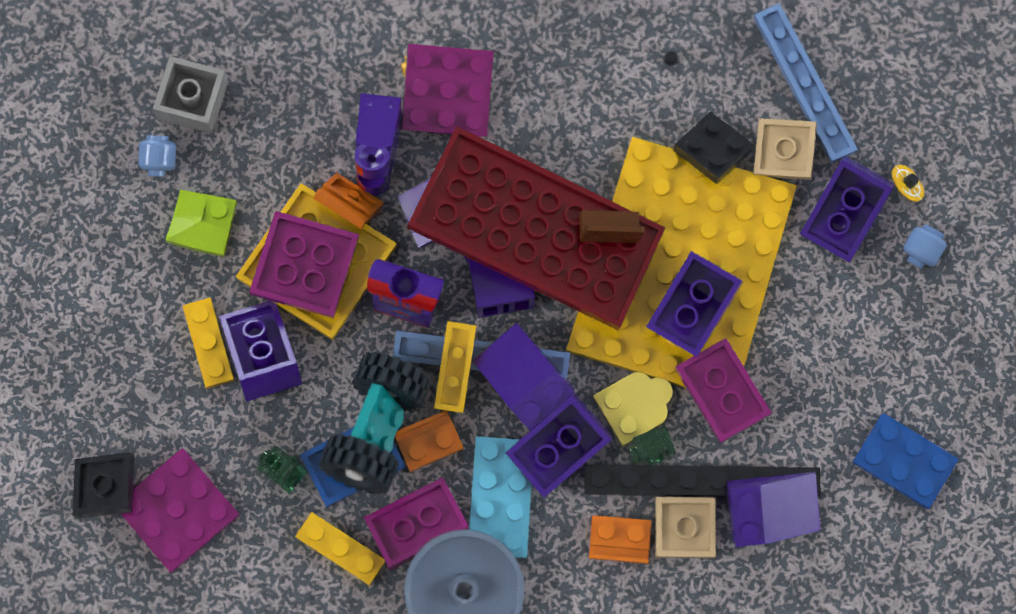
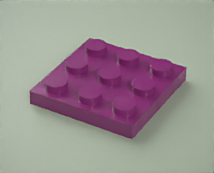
[401,44,494,137]
[249,211,359,319]
[120,448,240,574]

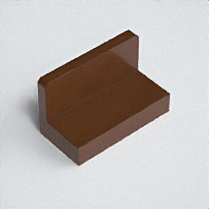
[579,210,644,243]

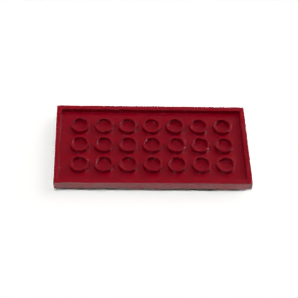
[406,126,666,330]

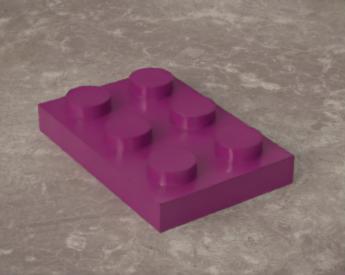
[675,338,772,444]
[363,477,470,571]

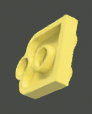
[593,372,673,447]

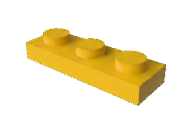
[182,297,235,389]
[434,321,477,413]
[295,512,385,586]

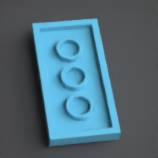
[469,436,532,559]

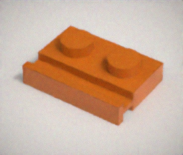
[313,173,384,229]
[395,410,464,473]
[589,515,651,564]

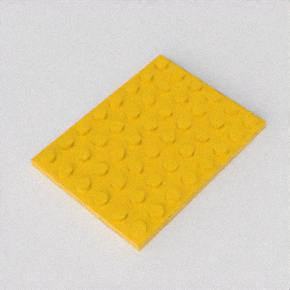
[566,137,797,388]

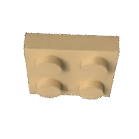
[754,118,817,180]
[655,497,716,558]

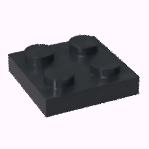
[673,111,754,184]
[72,452,135,519]

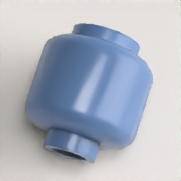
[138,135,176,176]
[903,224,947,269]

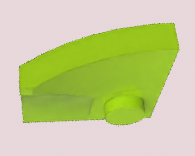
[165,189,237,257]

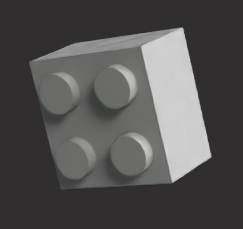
[153,56,229,134]

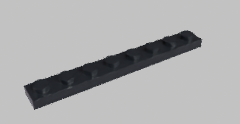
[584,464,821,498]

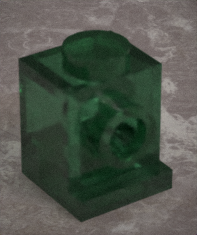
[628,425,676,465]
[257,445,308,494]

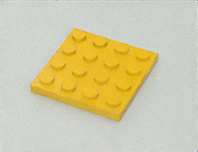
[236,183,397,341]

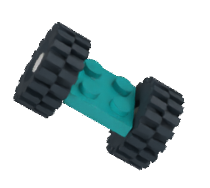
[318,352,432,495]

